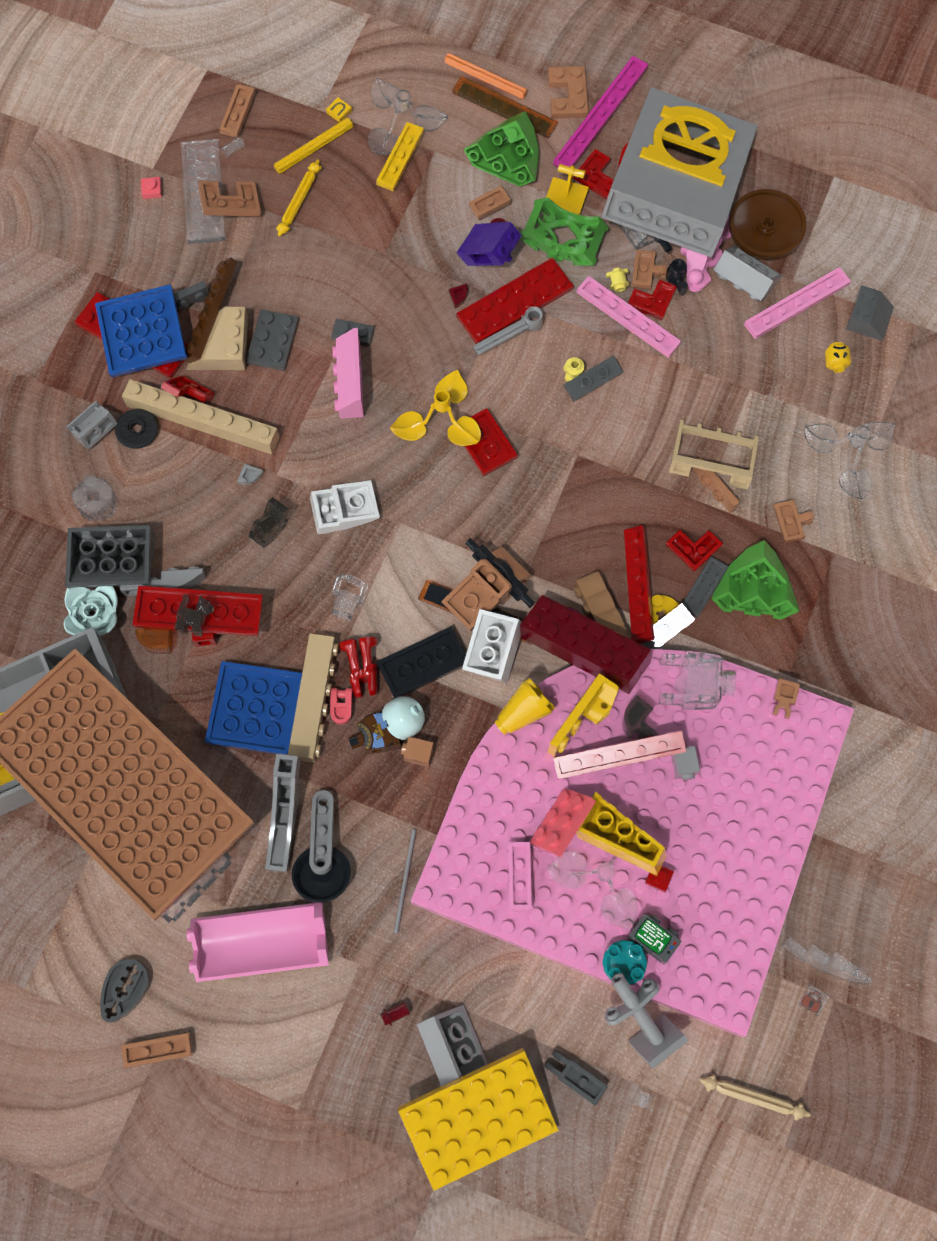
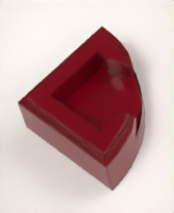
[449,283,468,308]

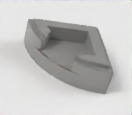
[237,464,264,485]

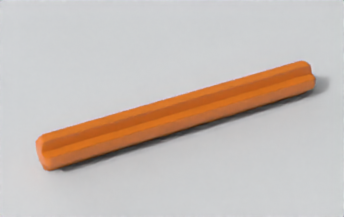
[445,53,527,99]

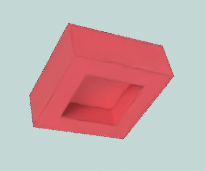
[141,177,162,199]

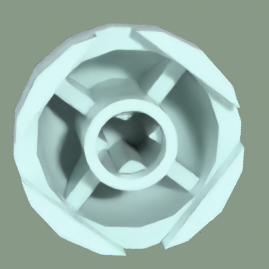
[382,696,425,740]

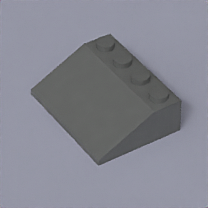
[65,525,155,588]

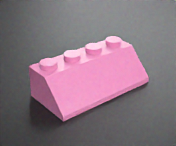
[332,328,364,419]

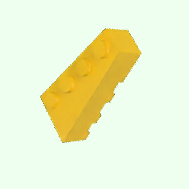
[576,791,667,876]

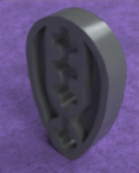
[100,959,150,1023]

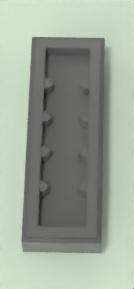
[563,356,623,402]
[683,557,729,618]

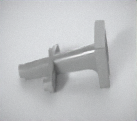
[605,973,688,1069]

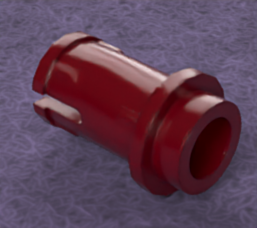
[380,1002,410,1026]

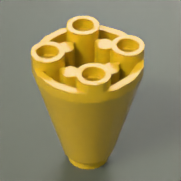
[494,677,556,735]

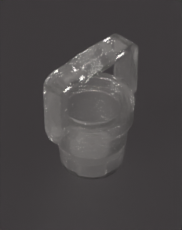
[332,574,368,621]

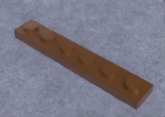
[184,258,237,363]

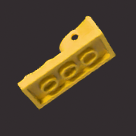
[548,673,619,757]

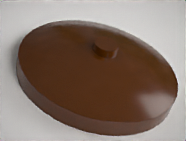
[729,189,806,260]

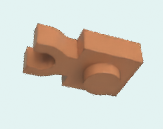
[772,678,800,719]

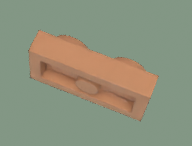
[469,186,511,220]

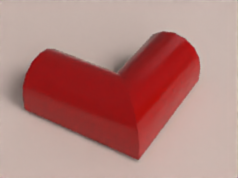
[665,530,723,572]

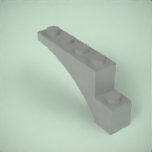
[265,754,301,873]

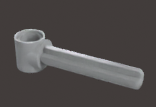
[474,307,543,355]

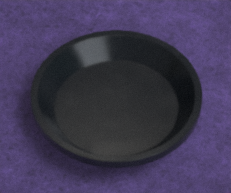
[291,847,351,903]

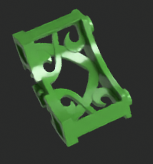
[520,197,609,266]

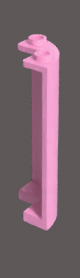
[187,903,329,982]

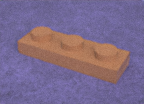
[219,84,255,138]
[121,1033,193,1068]

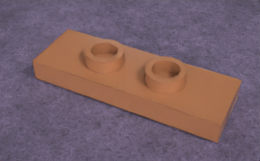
[693,457,739,513]

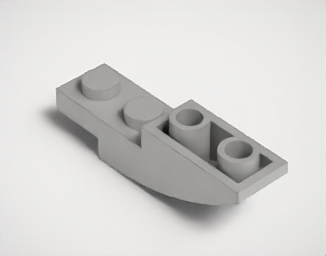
[120,566,206,596]

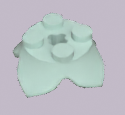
[64,586,118,636]

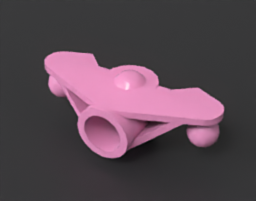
[681,215,731,292]

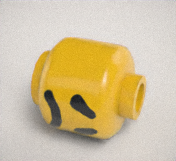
[825,342,851,373]

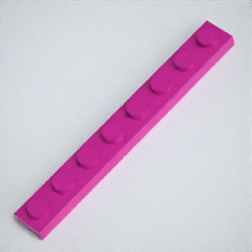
[553,56,648,167]

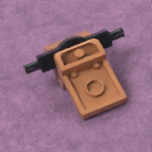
[441,538,536,631]

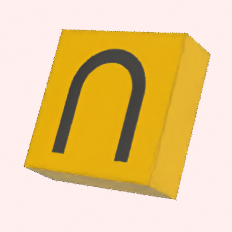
[326,97,352,122]

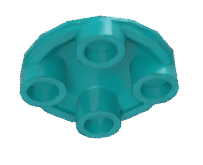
[602,940,647,985]

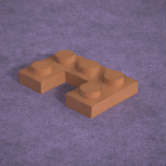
[548,66,588,119]
[198,180,261,216]

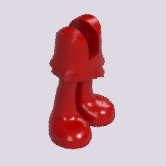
[339,637,378,698]

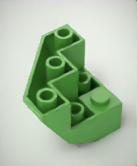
[463,111,539,187]

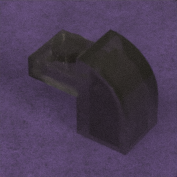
[248,497,288,548]
[622,695,658,739]

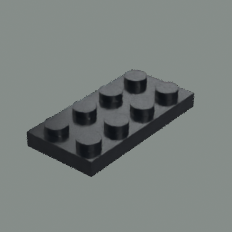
[377,627,466,699]

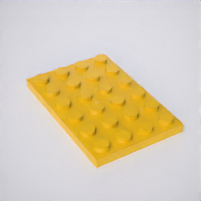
[397,1048,558,1191]

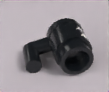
[666,259,688,296]

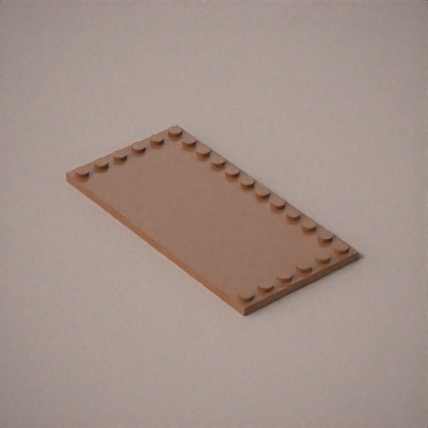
[0,649,255,922]

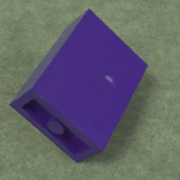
[456,222,522,266]

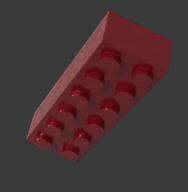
[520,595,651,694]

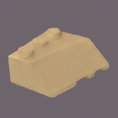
[187,307,248,370]

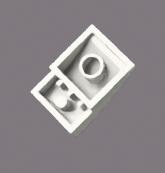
[310,480,380,534]

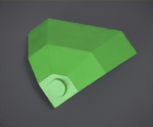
[712,540,799,619]

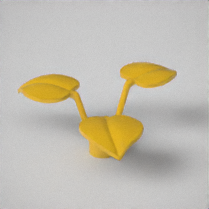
[390,370,481,446]

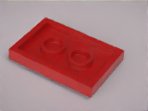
[464,408,518,477]

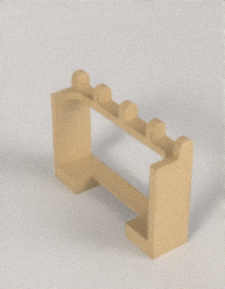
[669,419,759,490]

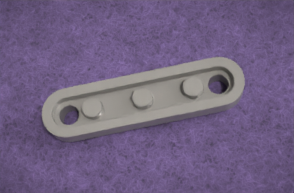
[309,790,334,875]

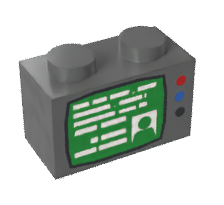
[627,914,682,965]

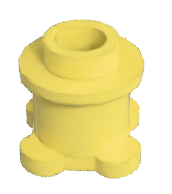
[606,268,629,292]
[563,357,584,382]

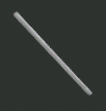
[394,830,416,934]

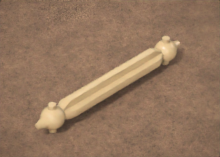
[700,1074,810,1121]

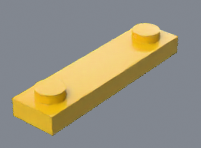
[376,122,424,192]

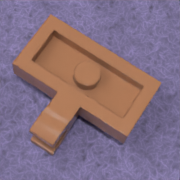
[632,250,667,289]
[773,500,814,544]

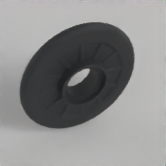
[115,409,158,449]

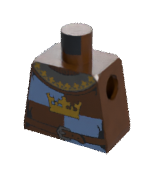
[348,709,401,755]

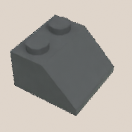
[846,285,894,341]

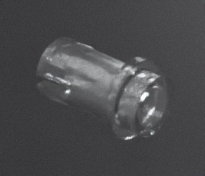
[221,136,246,159]

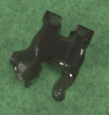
[174,594,214,637]

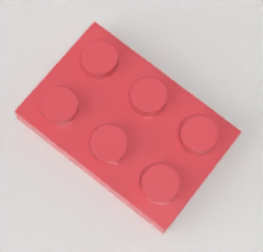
[530,788,596,858]

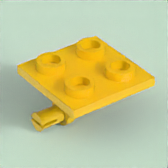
[546,164,589,215]

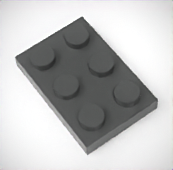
[246,309,299,371]

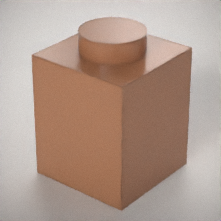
[401,737,434,767]

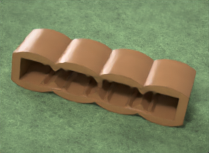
[573,571,632,640]

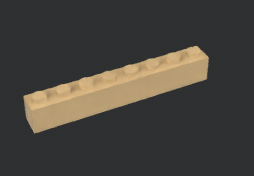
[122,379,280,455]

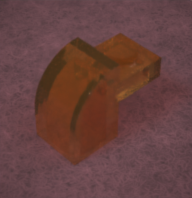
[135,628,172,654]

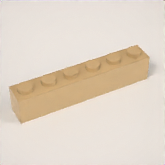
[288,634,339,763]

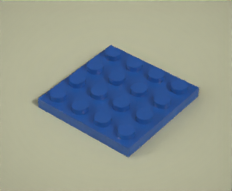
[95,284,188,377]
[205,661,302,755]

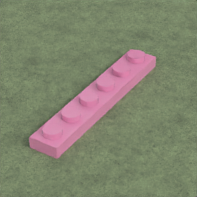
[744,267,851,339]
[577,276,681,358]

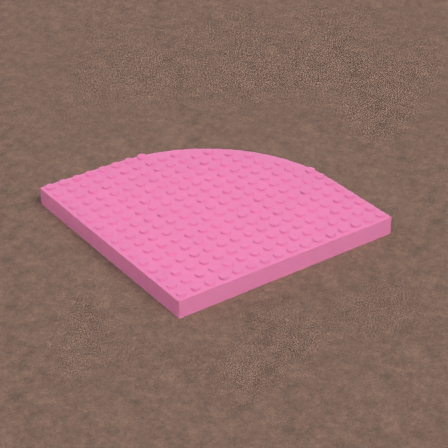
[411,649,854,1037]

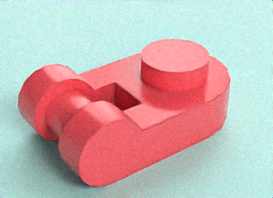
[330,688,353,725]

